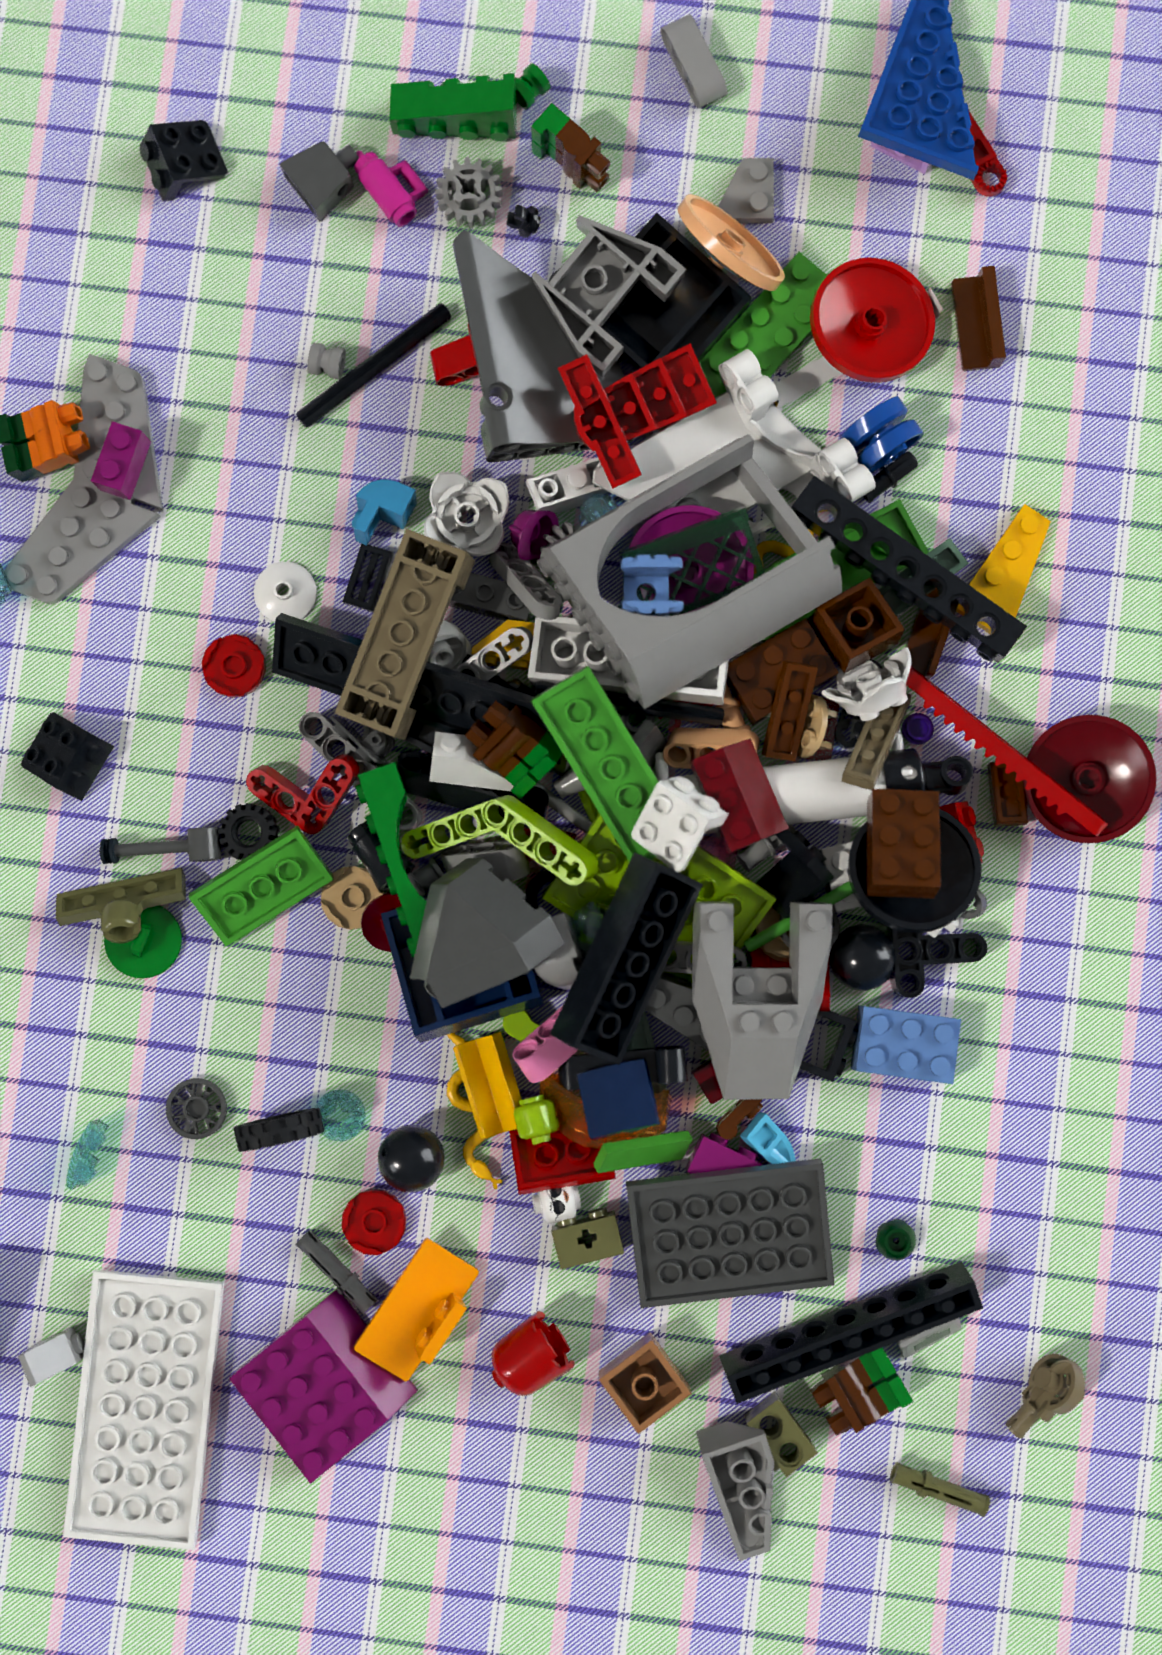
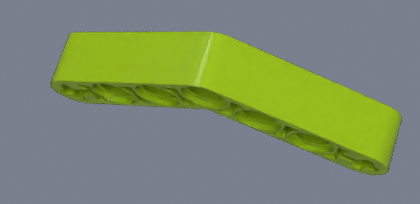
[401,795,599,885]

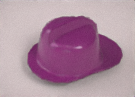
[509,509,559,560]

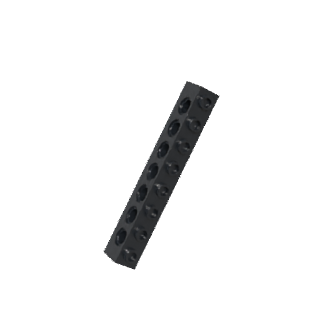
[791,475,1027,663]
[719,1261,983,1404]

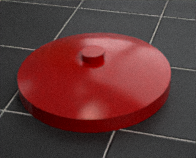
[810,258,935,383]

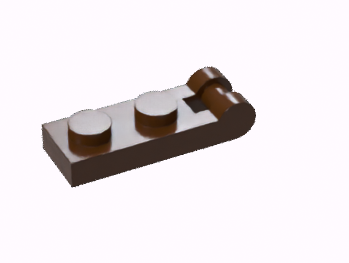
[716,1099,763,1140]

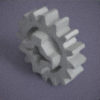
[435,157,503,229]

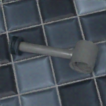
[99,827,221,864]

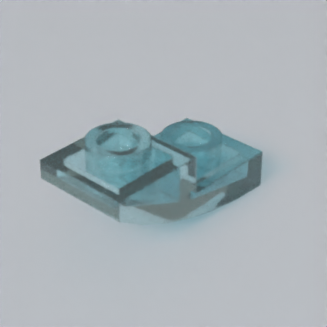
[66,1119,109,1190]

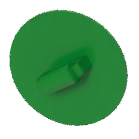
[104,905,182,978]

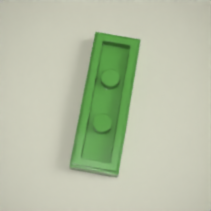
[593,1130,693,1173]

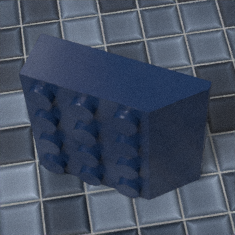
[381,899,544,1043]

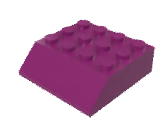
[229,1288,418,1484]

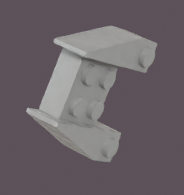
[532,215,686,377]

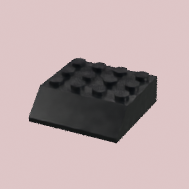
[601,213,752,368]

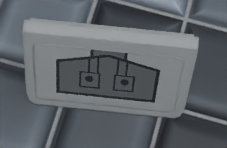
[896,1318,962,1358]

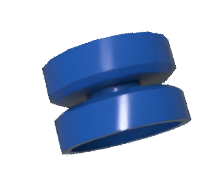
[841,396,924,473]

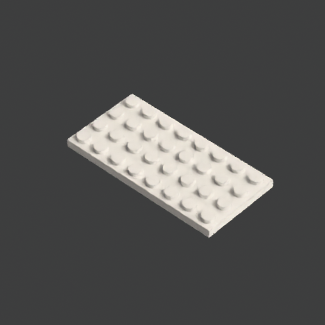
[63,1269,225,1550]

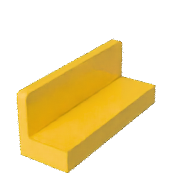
[453,1032,522,1140]

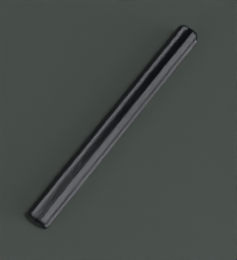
[296,303,451,428]
[533,681,724,725]

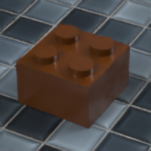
[810,578,905,674]

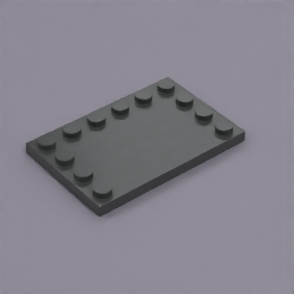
[626,1158,835,1308]

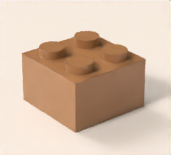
[598,1332,691,1434]

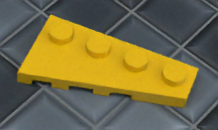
[956,504,1051,634]

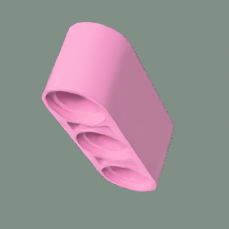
[512,1007,578,1083]

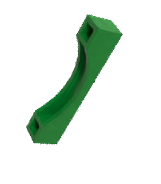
[355,762,427,957]

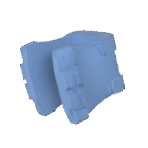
[620,555,683,617]

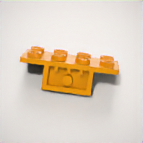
[354,1238,479,1381]

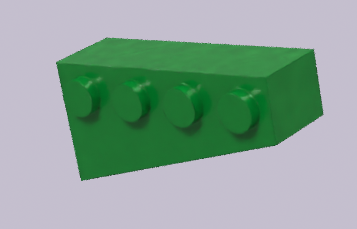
[389,73,517,141]

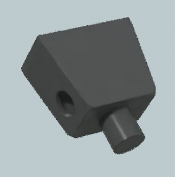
[280,142,359,222]

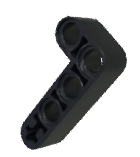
[558,1045,688,1090]

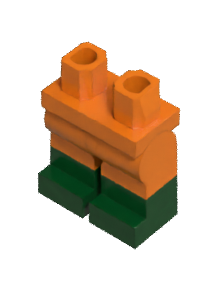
[0,400,90,482]

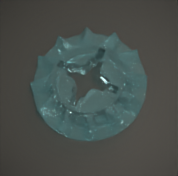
[315,1089,366,1142]

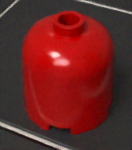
[491,1311,575,1396]

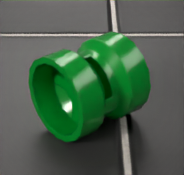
[515,63,551,110]

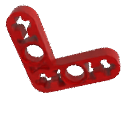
[246,754,359,834]

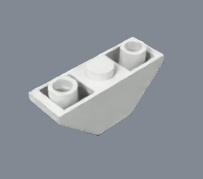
[526,458,608,513]

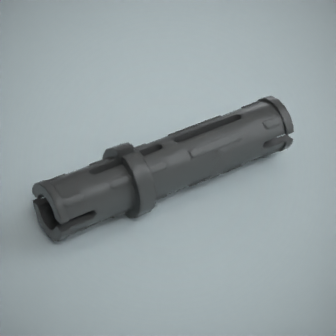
[295,1229,378,1314]

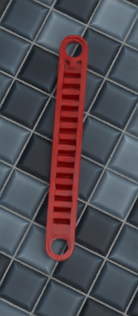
[906,666,1108,836]

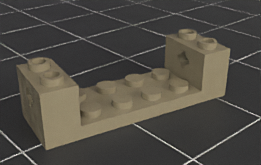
[334,529,475,740]

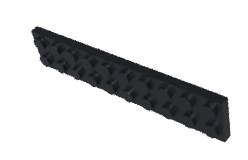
[272,613,569,772]

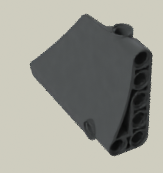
[453,230,635,463]

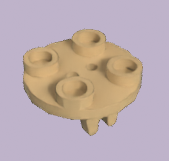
[797,694,837,758]

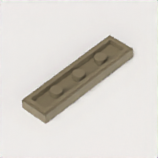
[842,693,912,790]

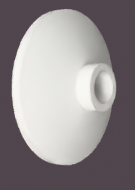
[254,562,317,622]

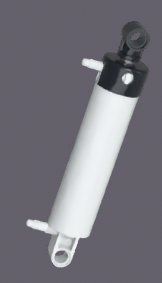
[655,728,973,834]

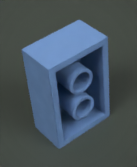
[850,1005,961,1084]

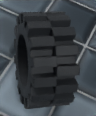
[218,803,280,860]

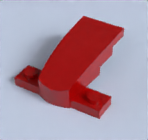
[558,343,717,489]

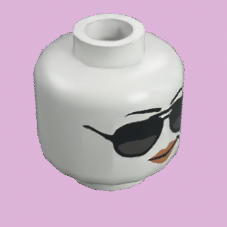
[532,1185,581,1224]

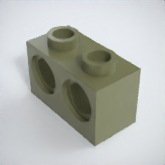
[744,1391,818,1477]

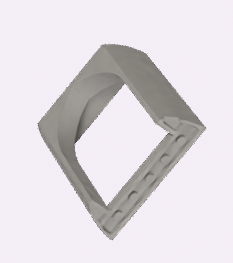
[537,435,842,709]

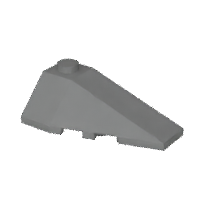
[696,1421,774,1561]

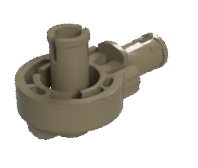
[1005,1354,1085,1439]

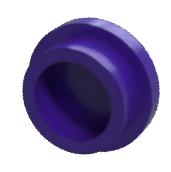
[901,713,934,745]

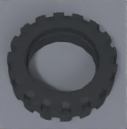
[233,1107,325,1152]

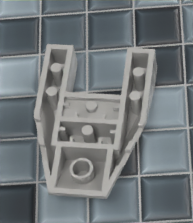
[692,901,832,1100]

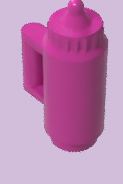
[354,150,429,227]

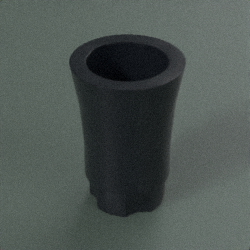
[346,821,415,893]

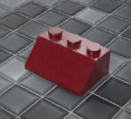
[690,738,789,854]

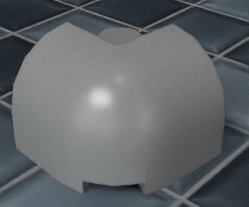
[533,913,587,990]

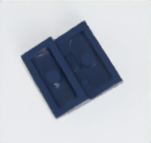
[577,1059,660,1140]

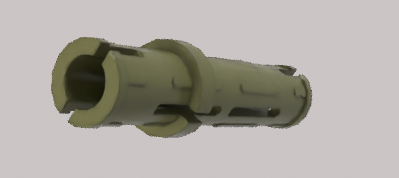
[890,1462,990,1517]

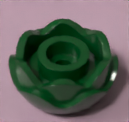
[875,1219,916,1261]

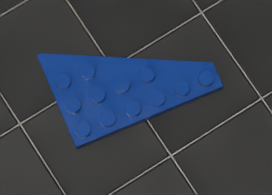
[858,0,979,180]

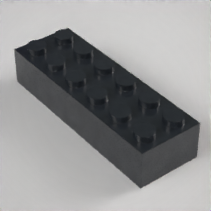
[550,852,703,1065]

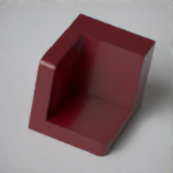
[691,1060,723,1104]

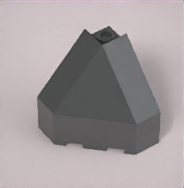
[410,858,565,1008]

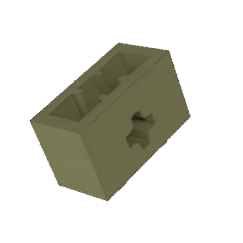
[551,1207,624,1270]

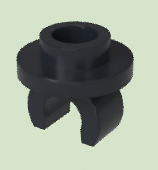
[506,205,541,238]

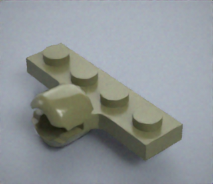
[56,868,186,943]

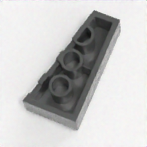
[645,972,709,1051]

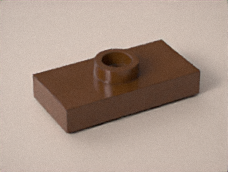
[987,762,1028,827]

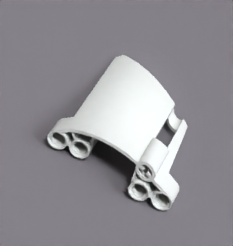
[592,349,876,540]

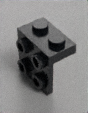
[140,120,228,201]
[21,712,114,801]
[756,829,834,918]

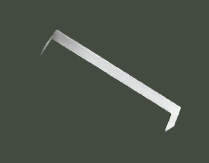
[774,288,943,409]

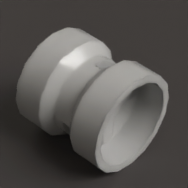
[307,342,346,380]

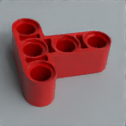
[430,324,479,386]

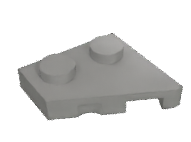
[718,158,774,223]

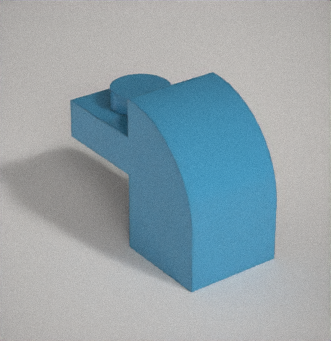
[351,479,417,546]

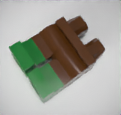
[531,103,610,192]
[465,701,563,799]
[810,1348,914,1435]

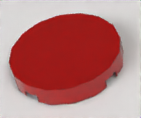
[202,634,266,698]
[341,1189,407,1255]

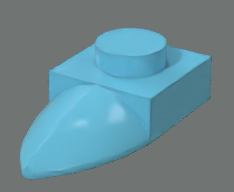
[740,1112,796,1164]

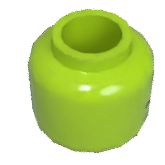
[514,1094,559,1145]

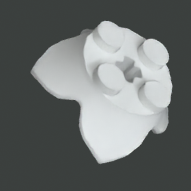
[424,472,510,557]
[821,647,912,721]

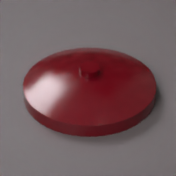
[1023,715,1157,843]

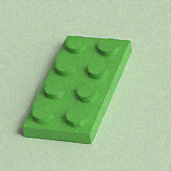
[189,826,334,947]

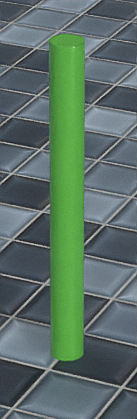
[744,881,853,953]

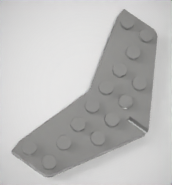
[0,353,163,604]

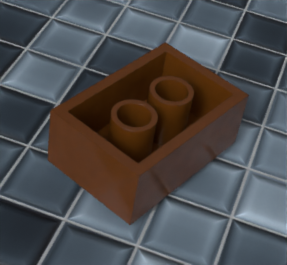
[726,618,839,726]
[867,789,941,899]

